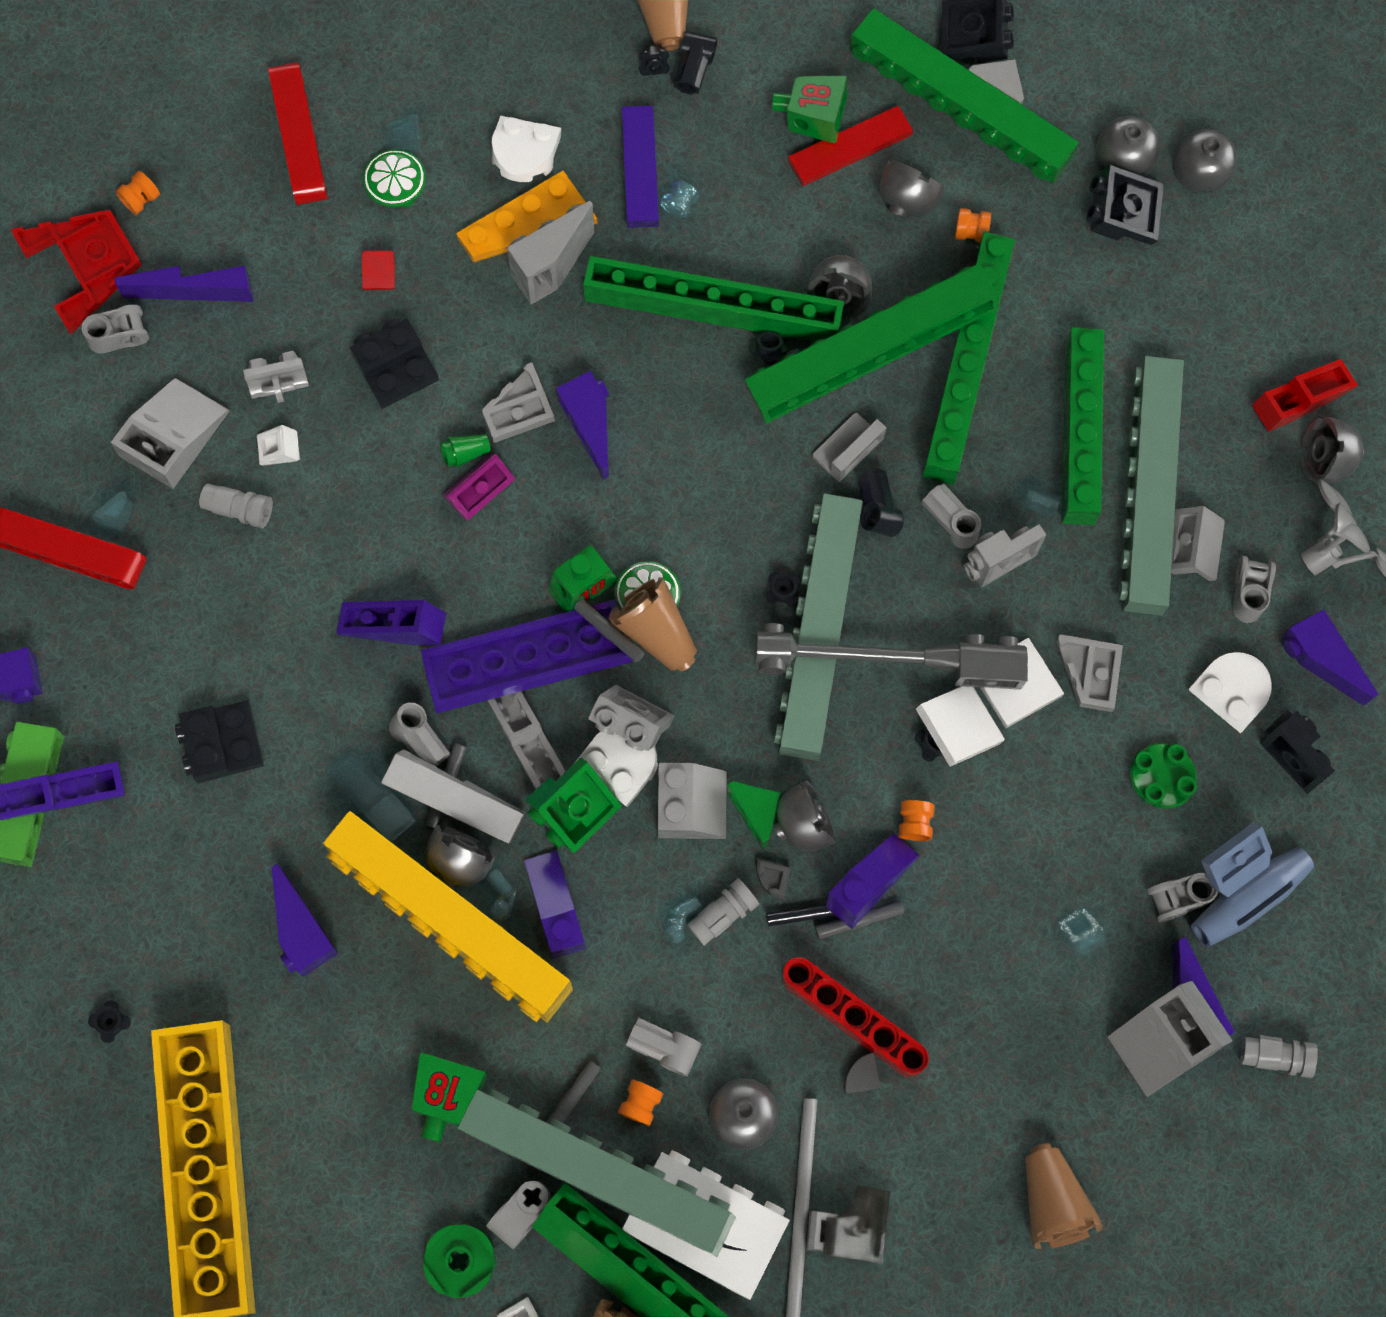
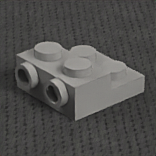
[963,524,1046,588]
[588,685,675,751]

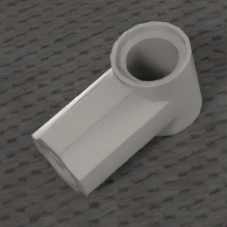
[922,484,981,549]
[389,702,450,767]
[626,1018,702,1077]

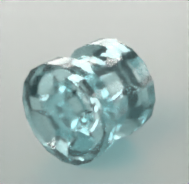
[660,179,700,219]

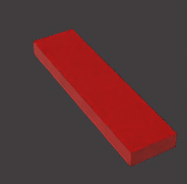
[788,106,913,187]

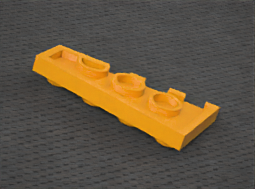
[456,171,598,262]

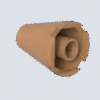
[637,0,688,51]
[609,577,697,672]
[1025,1143,1103,1249]

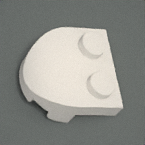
[491,116,561,182]
[1188,652,1272,733]
[576,732,658,807]

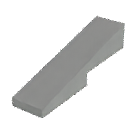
[487,691,566,790]
[381,750,525,844]

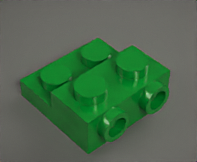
[525,757,622,854]

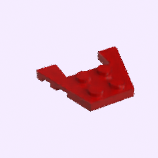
[11,210,142,334]

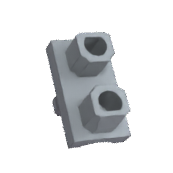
[243,351,309,403]

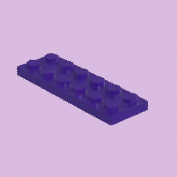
[420,600,633,713]

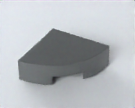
[757,859,791,901]
[845,1053,881,1095]

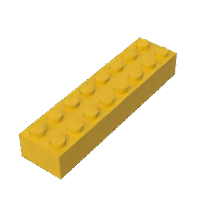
[323,811,573,1023]
[151,1020,256,1317]

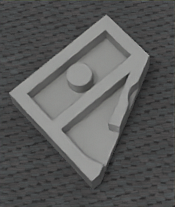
[482,362,555,443]
[1056,634,1123,712]

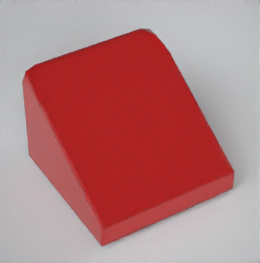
[361,251,396,290]

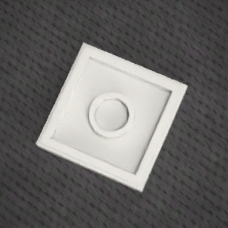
[980,638,1064,728]
[916,686,1005,767]

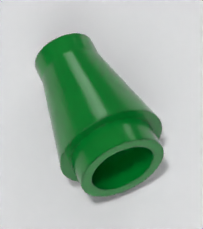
[440,433,491,468]

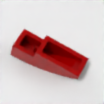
[1252,359,1358,432]

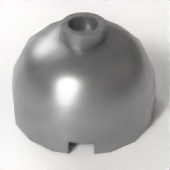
[1095,115,1160,176]
[1173,128,1238,193]
[880,160,945,219]
[807,255,872,318]
[1301,417,1364,483]
[773,781,836,852]
[426,825,497,889]
[709,1078,779,1150]

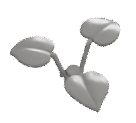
[1301,477,1386,577]

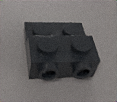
[941,0,1014,63]
[1086,165,1164,245]
[349,318,439,409]
[175,700,264,784]
[1261,710,1335,794]

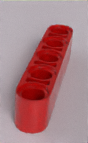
[268,62,328,206]
[0,507,147,590]
[782,957,929,1077]

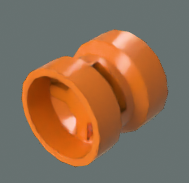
[115,171,160,216]
[954,208,991,243]
[898,800,935,841]
[618,1080,664,1127]

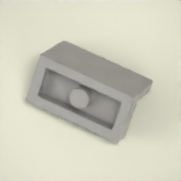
[812,413,887,482]
[1171,506,1225,581]

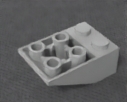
[507,201,594,304]
[111,378,229,489]
[1108,981,1232,1097]

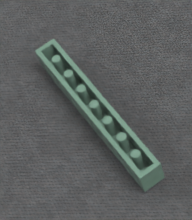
[1118,356,1184,616]
[774,494,863,761]
[457,1089,736,1257]

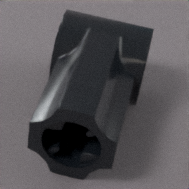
[674,30,718,95]
[859,469,904,537]

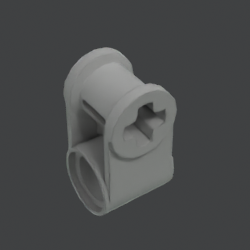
[82,305,149,354]
[1233,555,1276,623]
[1147,873,1218,923]
[486,1181,550,1250]

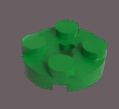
[423,1224,496,1298]

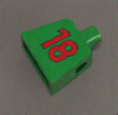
[772,76,848,143]
[548,545,618,613]
[412,1053,488,1143]

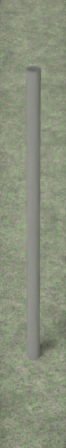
[786,1098,818,1317]

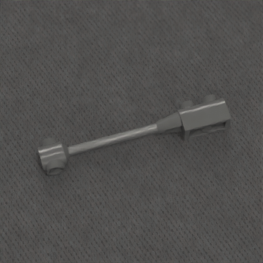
[754,623,1028,690]

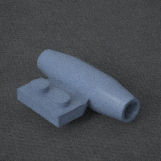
[1191,822,1314,947]

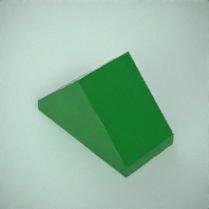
[727,781,780,849]

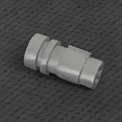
[199,483,273,528]
[687,878,760,946]
[1240,1035,1318,1079]

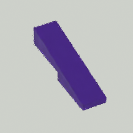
[622,106,659,228]
[115,266,254,302]
[0,761,125,821]

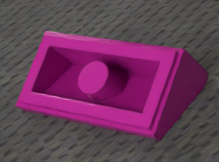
[441,453,515,521]

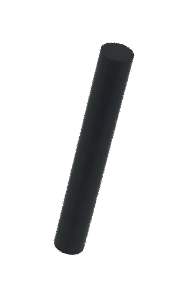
[766,903,836,927]

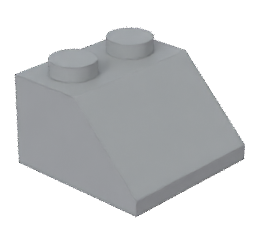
[658,763,727,839]

